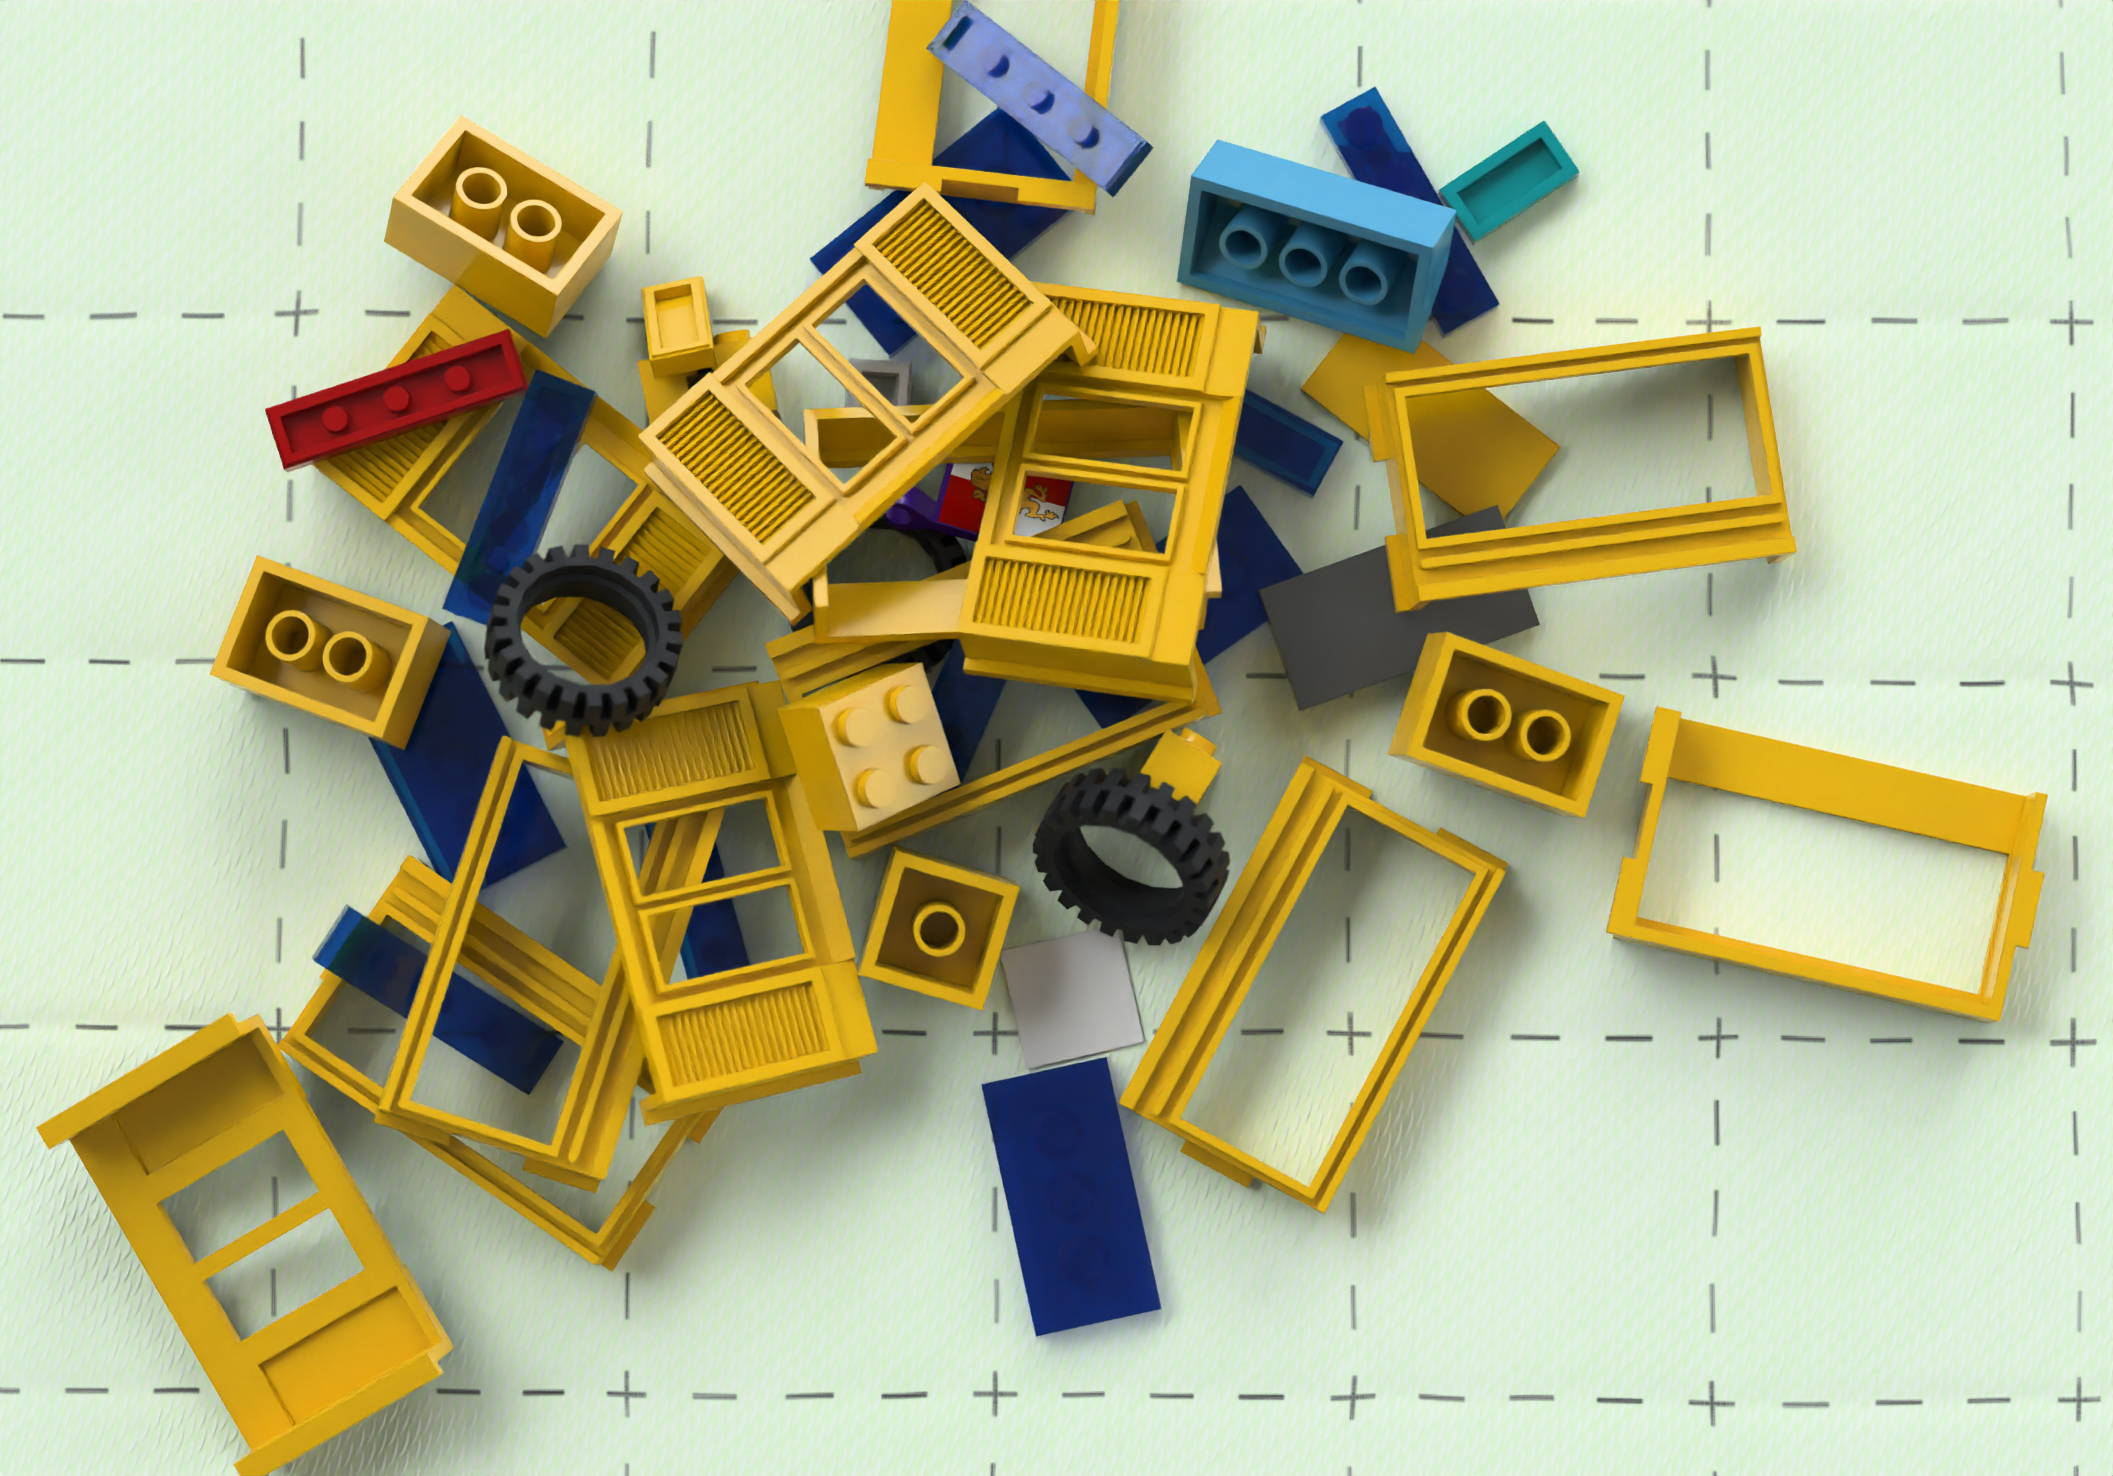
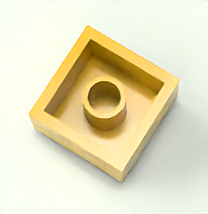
[777,663,961,831]
[856,844,1020,1011]

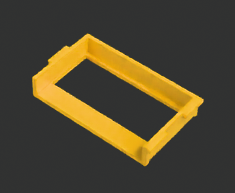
[865,0,1121,215]
[1361,326,1797,613]
[803,399,1222,644]
[765,499,1222,860]
[1606,706,2048,1023]
[373,736,725,1194]
[1118,755,1508,1214]
[277,854,724,1272]

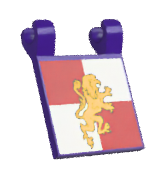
[885,462,1074,543]

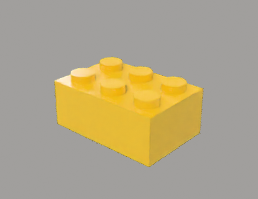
[384,115,623,339]
[210,555,451,750]
[1387,632,1625,818]

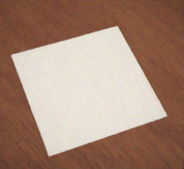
[1000,928,1145,1069]

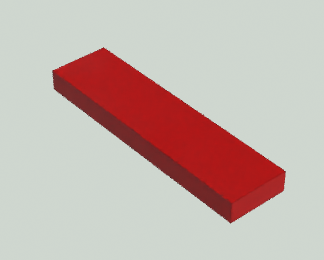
[265,329,531,473]

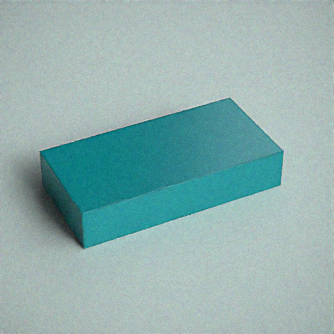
[1438,120,1580,245]

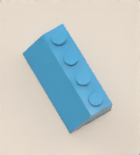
[1177,139,1457,354]

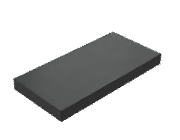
[1257,505,1540,711]

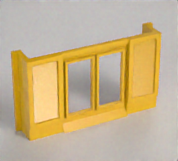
[637,181,1100,626]
[956,281,1267,705]
[312,284,740,685]
[542,680,879,1127]
[36,1012,454,1476]

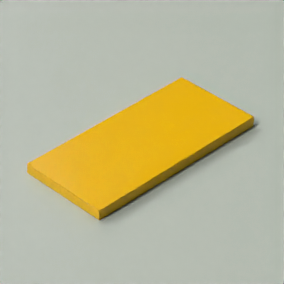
[1300,333,1560,520]

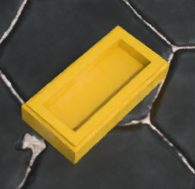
[641,276,717,379]

